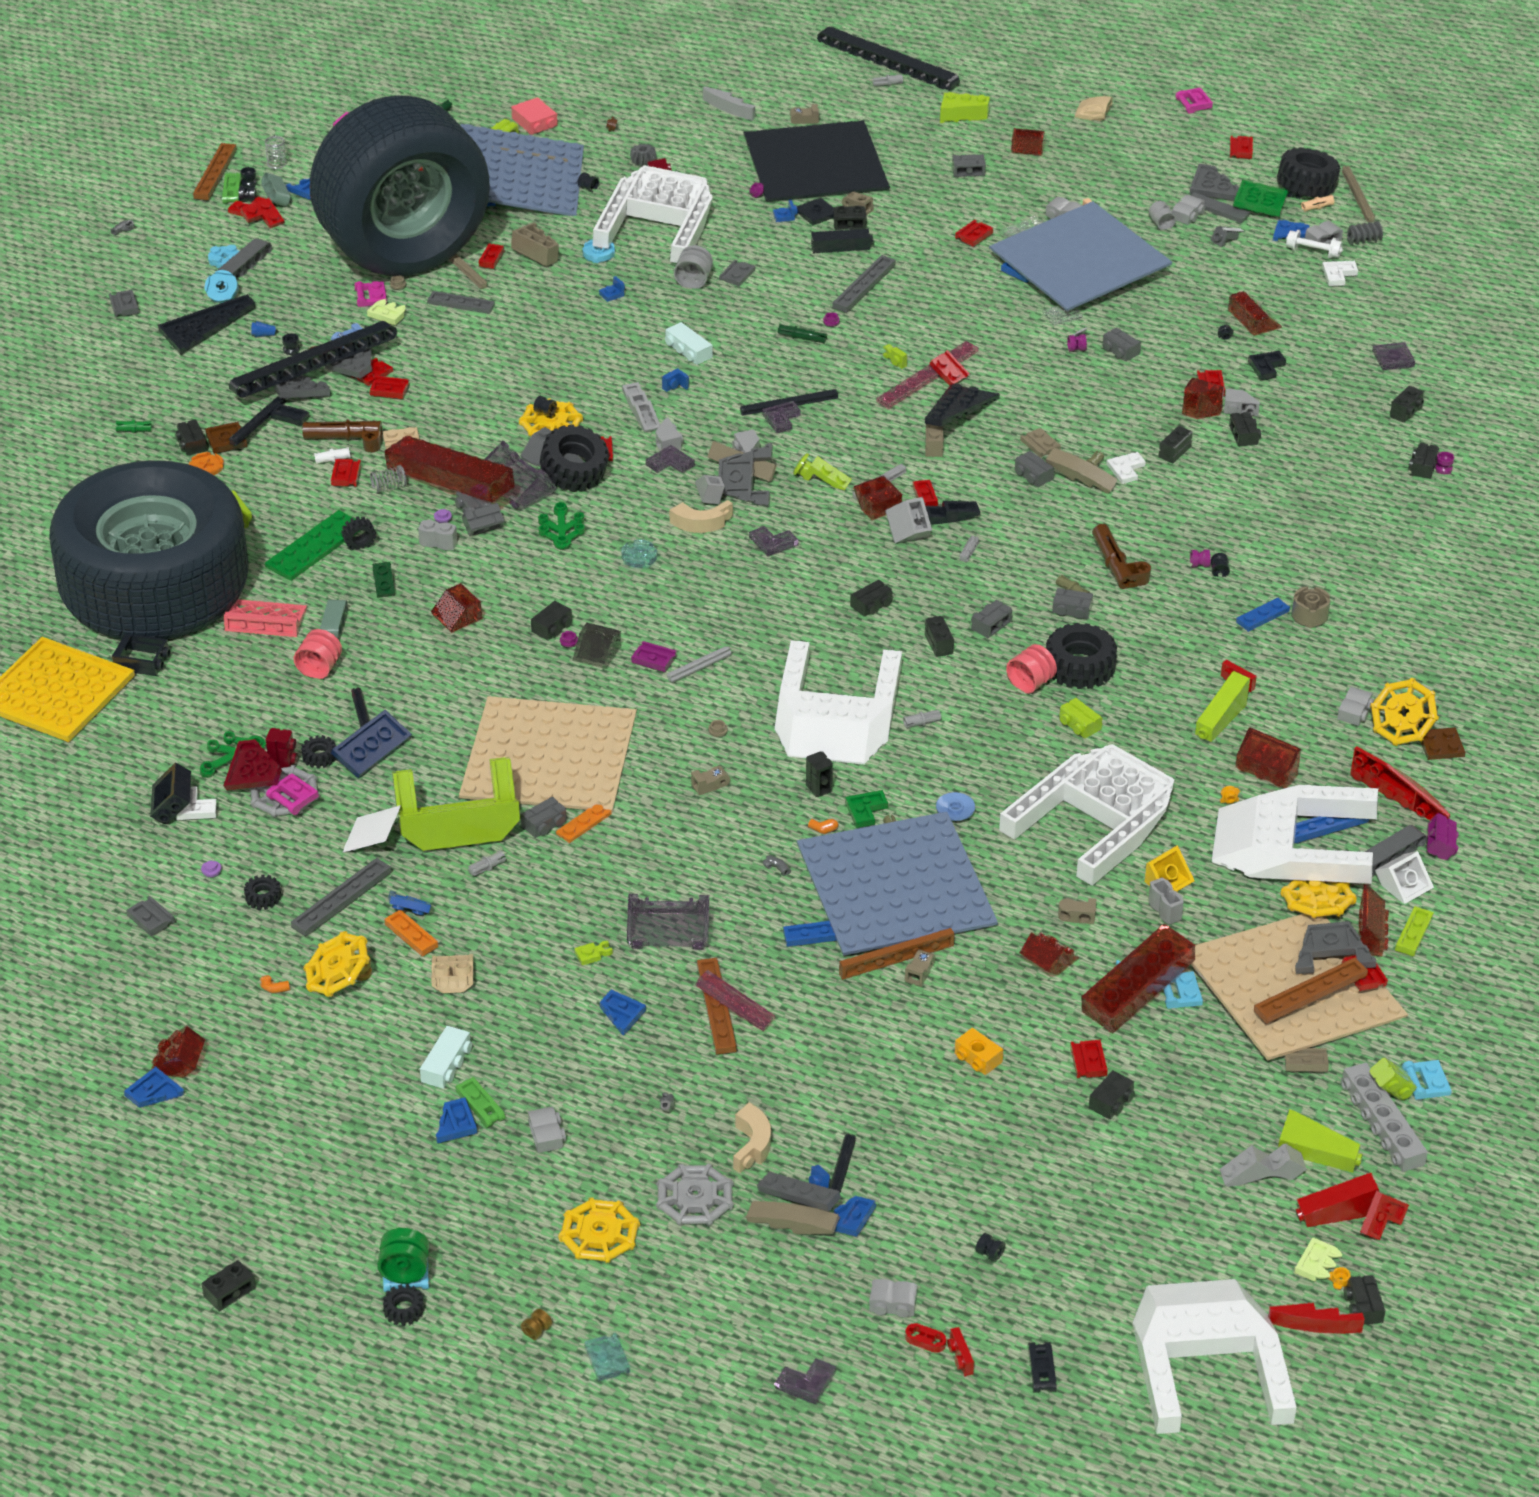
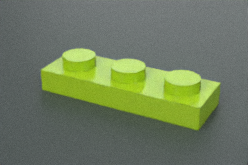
[1395,906,1434,956]

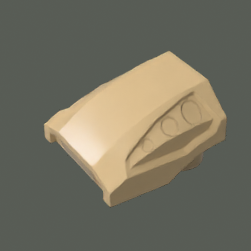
[1075,96,1113,121]
[431,954,473,993]

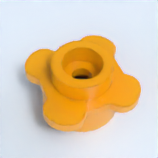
[1220,786,1240,804]
[1328,1267,1351,1290]

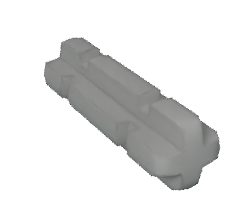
[959,536,979,562]

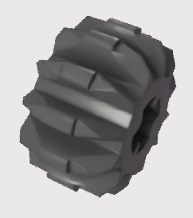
[630,143,656,167]

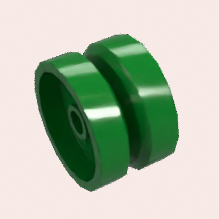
[377,1228,430,1284]

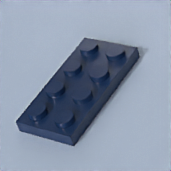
[331,710,412,778]

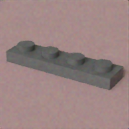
[757,1172,841,1212]

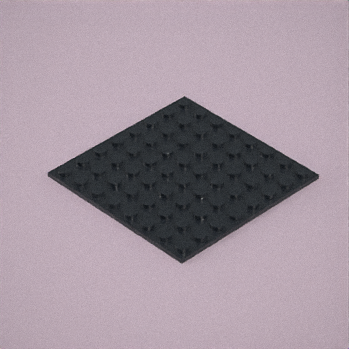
[743,120,890,202]

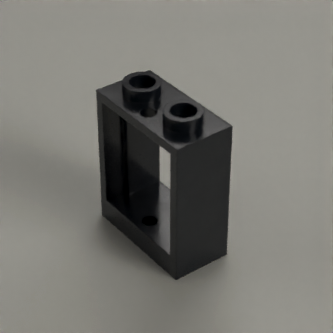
[112,634,171,676]
[150,762,191,824]

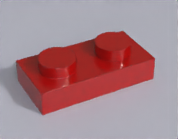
[478,243,505,269]
[913,479,938,506]
[1221,659,1257,692]
[947,1327,974,1376]

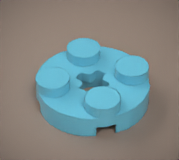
[583,240,615,263]
[208,245,239,268]
[205,270,239,303]

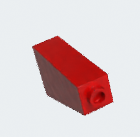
[1295,1172,1379,1227]

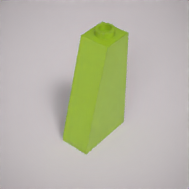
[1195,671,1250,742]
[1278,1109,1363,1173]

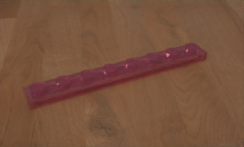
[876,341,979,409]

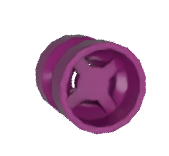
[1067,334,1087,352]
[1435,451,1455,475]
[1190,549,1211,568]

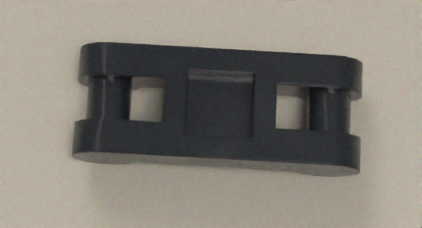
[1028,1342,1057,1393]

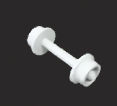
[1286,230,1343,259]

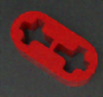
[905,1323,947,1353]

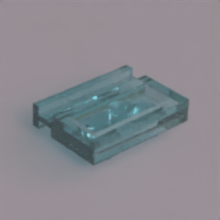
[584,1333,630,1382]

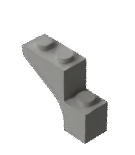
[1220,1143,1307,1187]

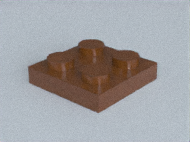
[205,421,247,454]
[1418,727,1466,760]

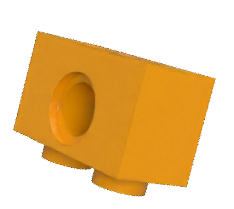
[955,1027,1003,1075]

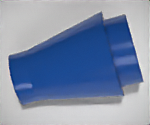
[251,321,275,338]

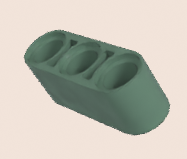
[261,172,290,207]
[320,599,348,640]

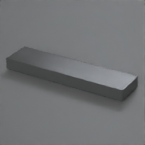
[1191,192,1250,224]
[427,291,495,314]

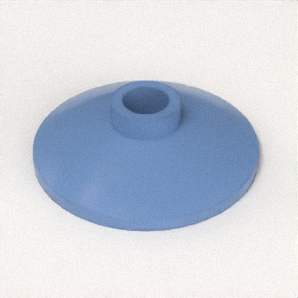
[936,792,975,821]

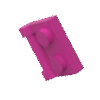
[1175,87,1213,114]
[354,281,387,307]
[266,773,319,815]

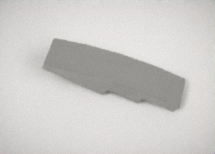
[703,87,755,121]
[622,382,660,433]

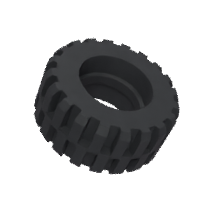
[1277,147,1341,198]
[540,425,609,492]
[1046,623,1117,689]

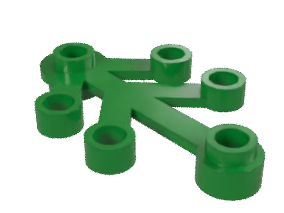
[538,502,585,550]
[200,731,266,778]

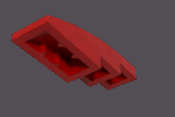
[1268,1303,1364,1334]

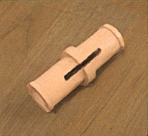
[1301,195,1334,212]

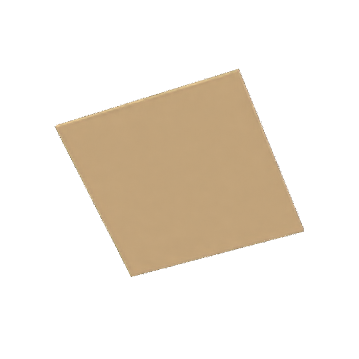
[459,696,637,812]
[1181,914,1408,1060]

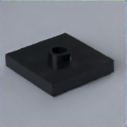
[796,197,833,226]

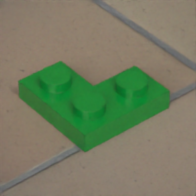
[845,790,888,828]

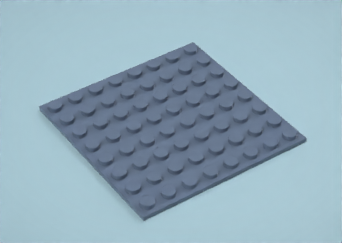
[461,124,584,216]
[989,201,1172,311]
[797,812,998,956]

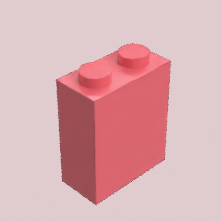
[511,97,557,135]

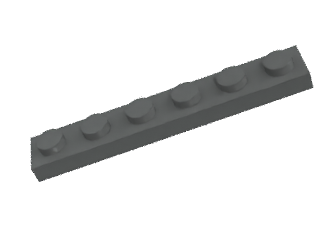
[832,255,896,313]
[291,858,391,937]

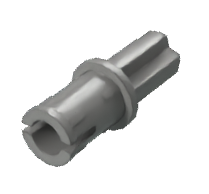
[872,74,903,86]
[903,710,941,728]
[468,850,506,876]

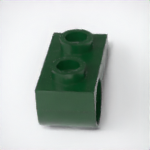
[372,562,395,598]

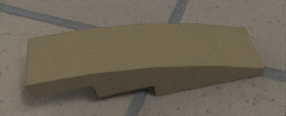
[707,441,777,482]
[1045,447,1118,494]
[746,1201,840,1234]

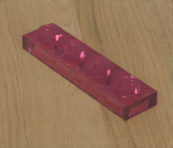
[695,970,775,1031]

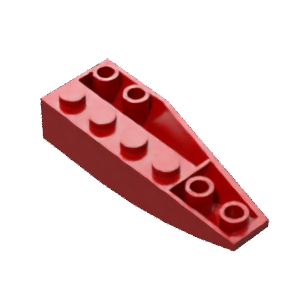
[1350,746,1450,821]

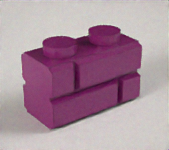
[1427,813,1459,860]

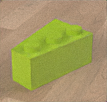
[940,92,990,123]

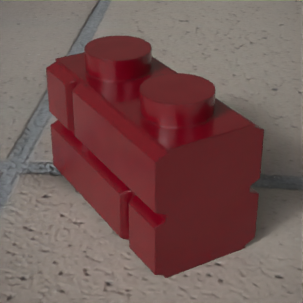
[266,728,298,768]

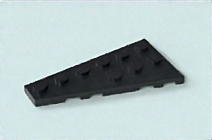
[158,294,255,355]
[925,383,1000,427]

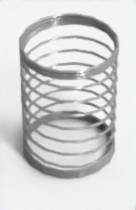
[265,136,287,169]
[370,465,407,494]

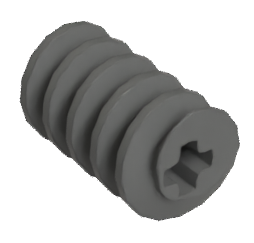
[1347,221,1383,246]

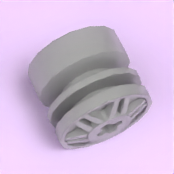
[674,245,713,289]

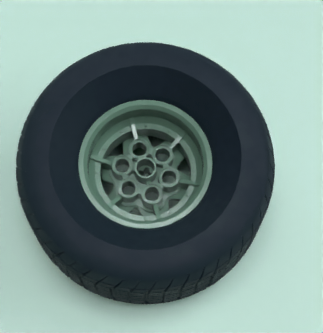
[310,95,490,276]
[49,460,249,639]

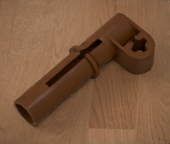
[303,419,383,453]
[1092,524,1151,589]

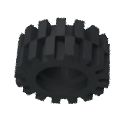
[341,516,376,550]
[301,735,336,769]
[244,874,281,910]
[383,1284,424,1326]

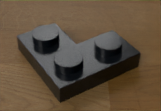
[1248,350,1286,380]

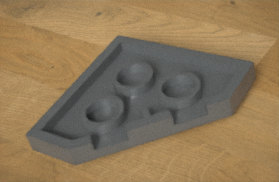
[1189,163,1239,201]
[325,348,373,378]
[269,371,330,400]

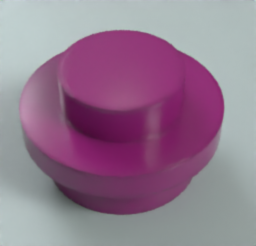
[749,182,764,198]
[823,312,840,326]
[560,631,578,647]

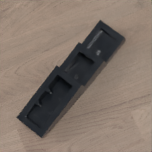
[925,501,981,525]

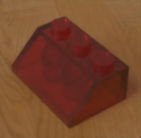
[1228,291,1282,336]
[1235,727,1301,788]
[1358,884,1389,957]

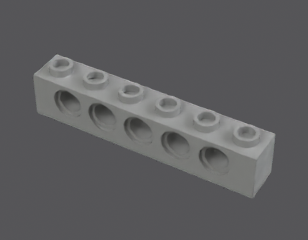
[1341,1062,1428,1172]

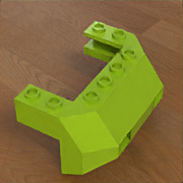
[392,757,520,851]

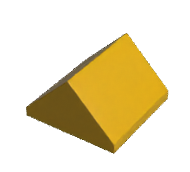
[1145,845,1195,892]

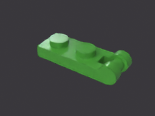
[222,173,241,204]
[455,1077,505,1128]

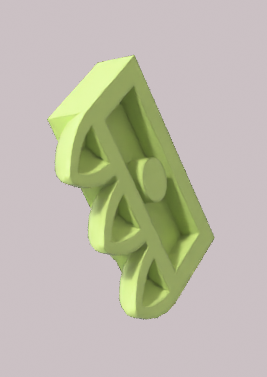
[367,299,405,325]
[1295,1238,1342,1282]

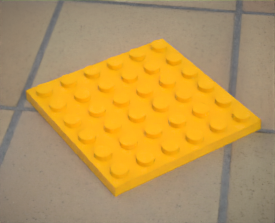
[0,637,135,742]

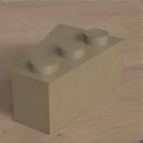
[511,222,559,266]

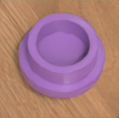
[434,509,452,523]
[201,861,221,878]

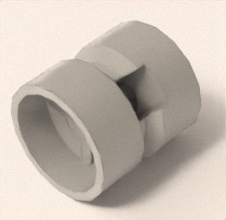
[1149,201,1176,230]

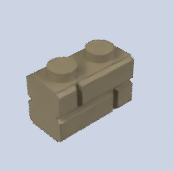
[925,424,943,457]

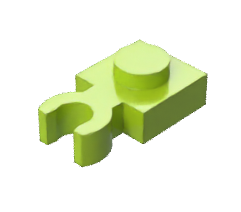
[883,344,907,369]
[574,941,613,966]

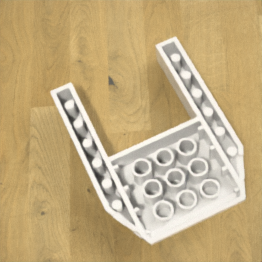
[593,166,713,263]
[775,640,902,764]
[999,744,1174,886]
[1212,785,1378,884]
[1133,1279,1297,1434]

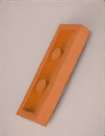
[556,804,612,843]
[384,910,438,957]

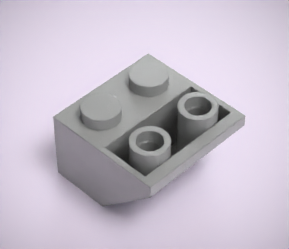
[885,497,932,544]

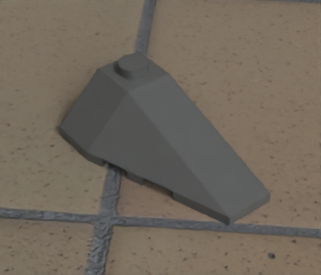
[520,427,584,466]

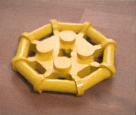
[518,398,583,437]
[1370,678,1439,746]
[1280,880,1357,919]
[303,931,370,997]
[558,1197,640,1263]

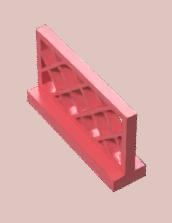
[224,599,307,637]

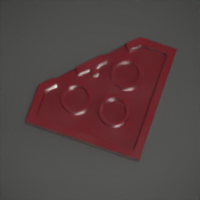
[223,739,282,791]

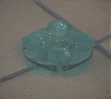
[621,540,657,568]

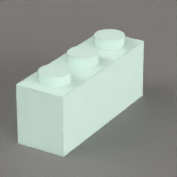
[665,322,712,365]
[420,1026,472,1089]

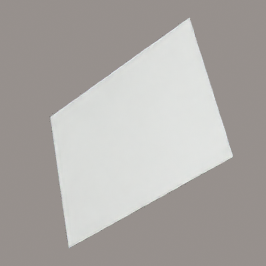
[343,806,401,853]

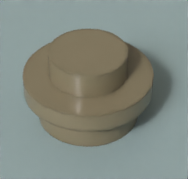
[390,276,406,289]
[709,720,728,737]

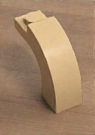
[669,500,733,533]
[733,1102,771,1173]

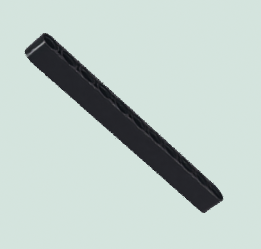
[817,26,960,91]
[229,321,397,398]

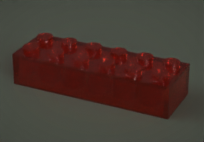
[1081,923,1195,1034]

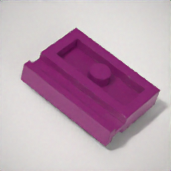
[631,641,677,672]

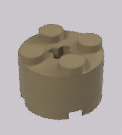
[1291,586,1330,628]

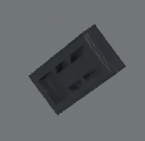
[271,404,310,426]

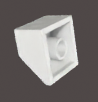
[1375,851,1434,904]

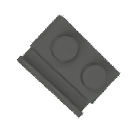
[719,260,755,286]
[109,290,139,317]
[126,896,175,936]

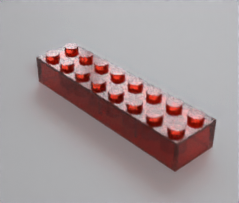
[384,436,515,502]

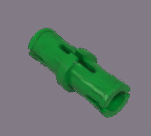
[116,419,152,433]

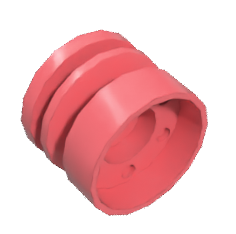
[293,629,342,679]
[1006,644,1057,694]

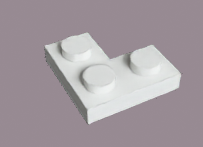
[1322,261,1358,286]
[1106,452,1146,484]
[176,787,217,820]

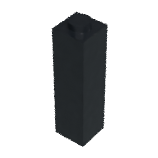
[811,229,873,253]

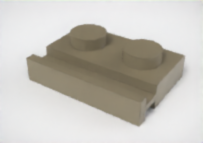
[1020,428,1061,458]
[1284,1048,1329,1073]

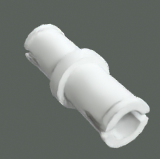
[314,447,351,464]

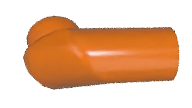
[808,819,838,834]
[260,975,290,994]

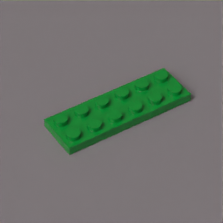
[265,510,360,581]

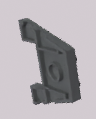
[718,443,773,507]
[1295,921,1376,974]

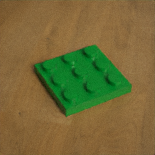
[1233,180,1288,217]

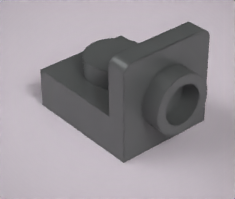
[1211,226,1239,247]

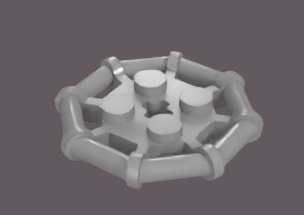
[249,765,320,818]
[656,1163,734,1226]

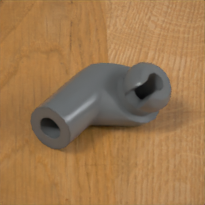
[110,220,134,235]
[763,855,791,876]
[660,1092,675,1113]

